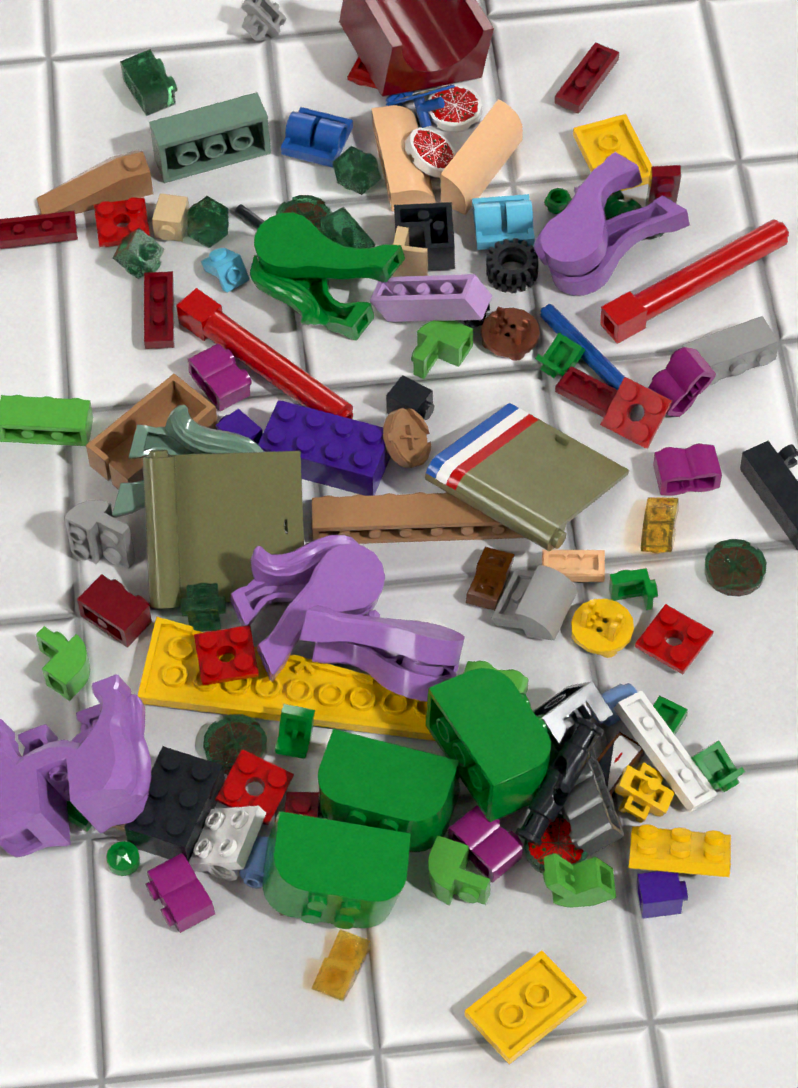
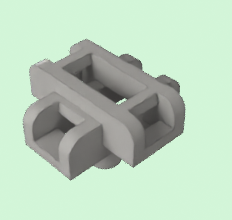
[241,0,286,40]

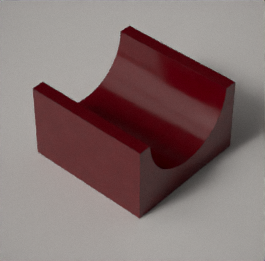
[339,0,494,97]

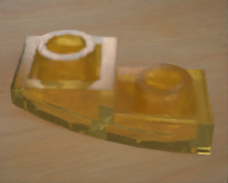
[641,497,679,554]
[312,929,372,1002]

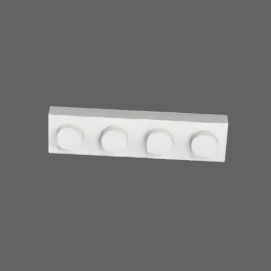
[613,690,718,813]

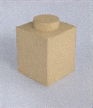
[152,193,190,241]

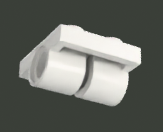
[189,806,266,881]

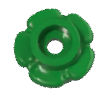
[544,188,572,214]

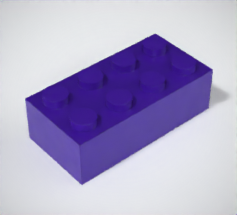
[258,400,391,496]

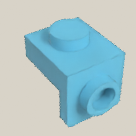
[201,248,249,292]

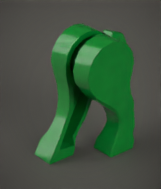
[250,213,405,341]

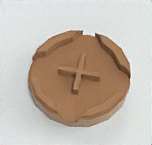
[383,408,431,469]

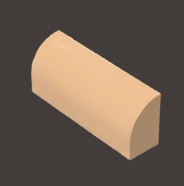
[441,99,523,215]
[371,105,436,212]

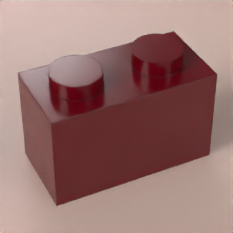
[77,574,152,648]

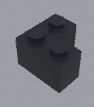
[394,202,455,270]

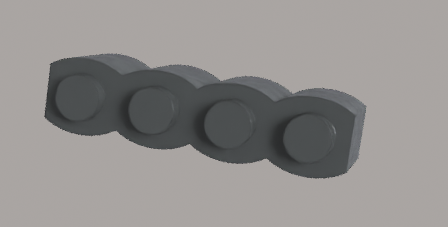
[548,724,624,856]

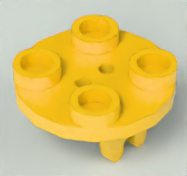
[571,599,634,658]

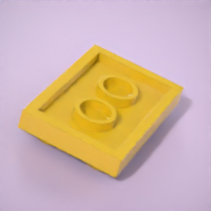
[573,114,652,191]
[629,824,731,877]
[465,950,587,1065]

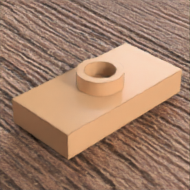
[542,549,605,582]

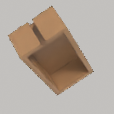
[86,374,218,490]

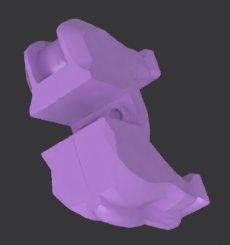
[0,674,151,858]

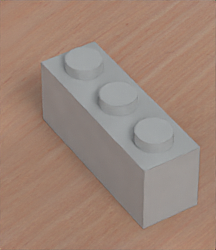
[682,316,779,385]

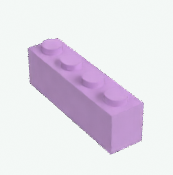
[370,274,492,322]

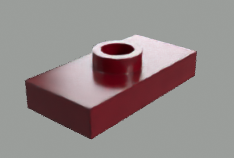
[555,366,617,417]

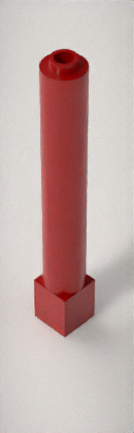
[600,219,789,344]
[176,288,353,419]

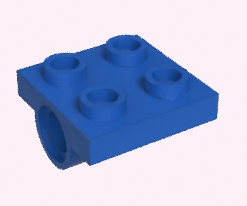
[281,107,353,168]

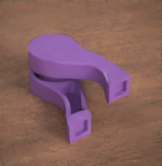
[534,152,690,295]
[230,535,385,682]
[300,605,465,702]

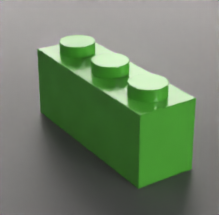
[0,395,94,446]

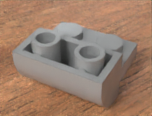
[64,500,136,568]
[491,565,578,640]

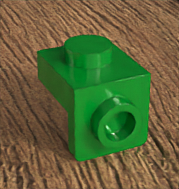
[535,333,585,379]
[609,568,658,610]
[275,704,315,759]
[691,741,745,792]

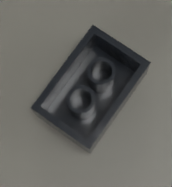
[124,746,225,862]

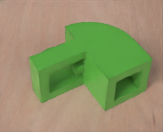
[411,320,473,379]
[36,626,90,701]
[428,835,490,905]
[543,853,616,907]

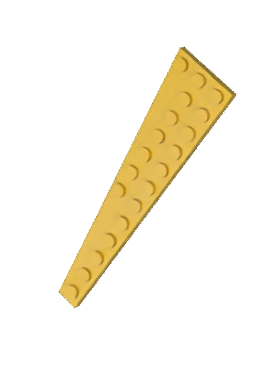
[137,616,435,741]

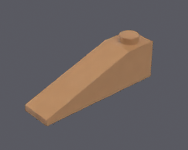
[37,150,153,214]

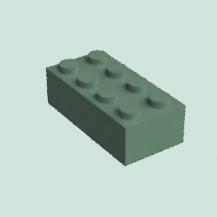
[149,92,271,183]

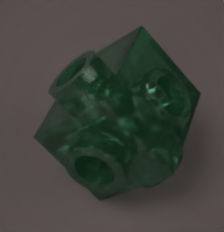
[332,146,381,195]
[187,196,229,248]
[112,228,165,279]
[181,583,226,632]

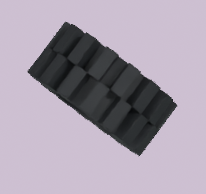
[486,238,539,293]

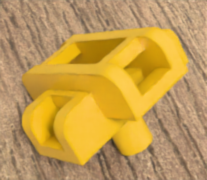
[615,762,675,823]

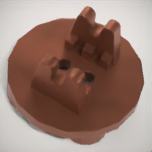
[481,306,540,361]

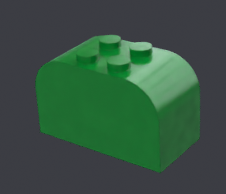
[426,668,551,823]
[318,729,460,852]
[262,811,411,929]

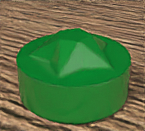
[106,841,140,876]

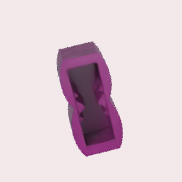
[188,344,252,412]
[648,347,716,417]
[653,443,722,496]
[448,805,523,883]
[145,853,215,933]

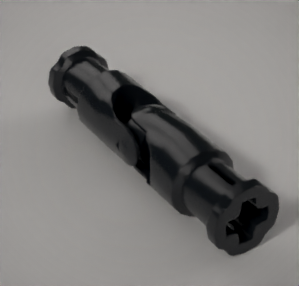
[515,717,604,847]

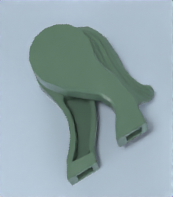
[112,405,264,518]

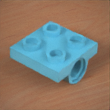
[472,194,535,250]

